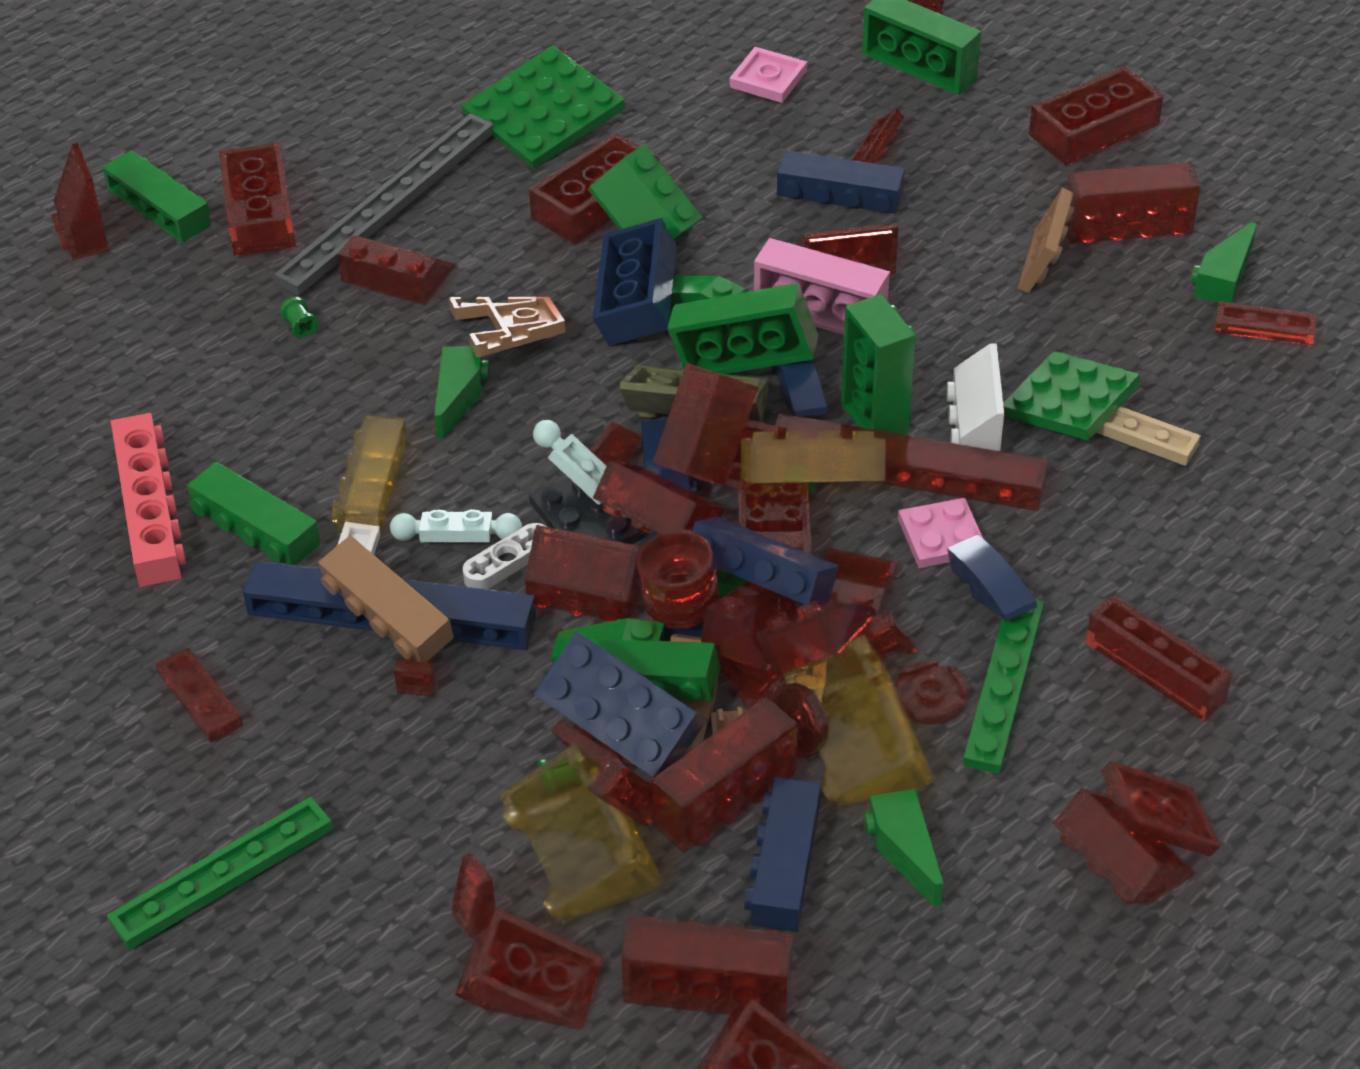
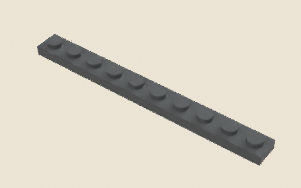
[274,114,494,296]

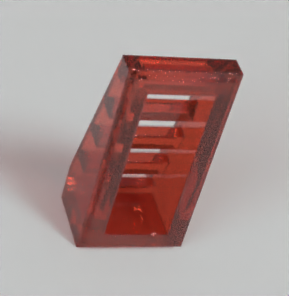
[452,852,497,938]

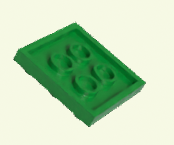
[1003,351,1141,441]

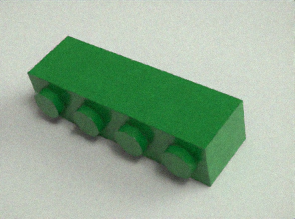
[102,150,211,243]
[187,462,321,566]
[590,639,721,702]

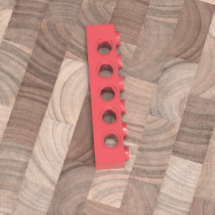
[111,413,186,587]

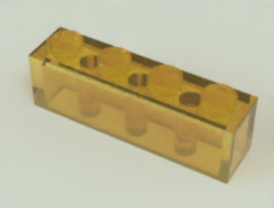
[332,415,408,539]
[741,431,886,482]

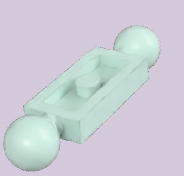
[533,420,637,518]
[390,510,522,542]

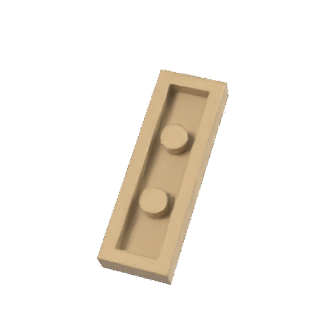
[1096,406,1201,466]

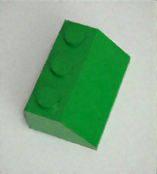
[588,144,703,242]

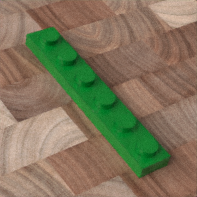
[963,600,1044,774]
[106,796,333,950]

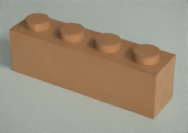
[318,535,454,666]

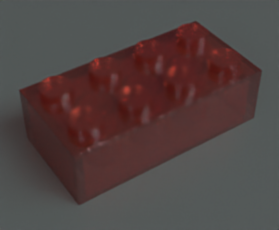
[1029,66,1164,166]
[529,132,660,245]
[219,142,296,256]
[1064,162,1201,244]
[651,697,798,853]
[621,917,793,1021]

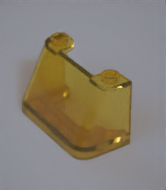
[784,635,935,807]
[500,743,664,922]

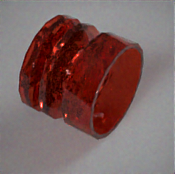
[636,530,720,628]

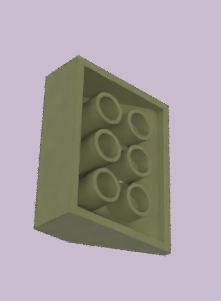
[620,365,769,428]

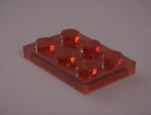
[1101,761,1220,857]

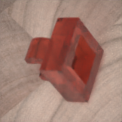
[394,657,436,697]

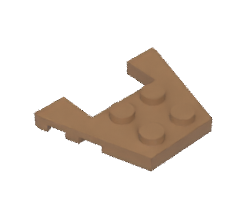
[449,297,565,357]

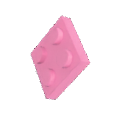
[730,47,807,103]
[898,498,983,568]

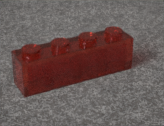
[1086,595,1233,722]

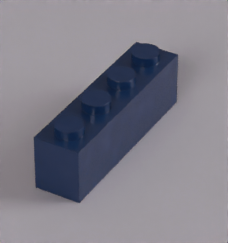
[777,150,905,214]
[687,517,839,606]
[744,777,821,932]

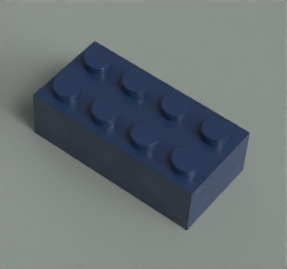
[593,218,677,346]
[534,631,708,783]

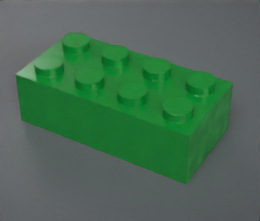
[862,0,982,95]
[667,283,818,374]
[841,294,917,446]

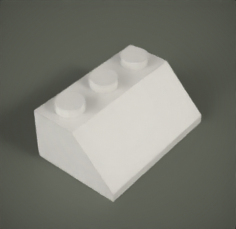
[946,344,1004,462]

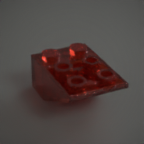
[738,480,812,586]

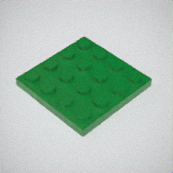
[461,45,626,169]

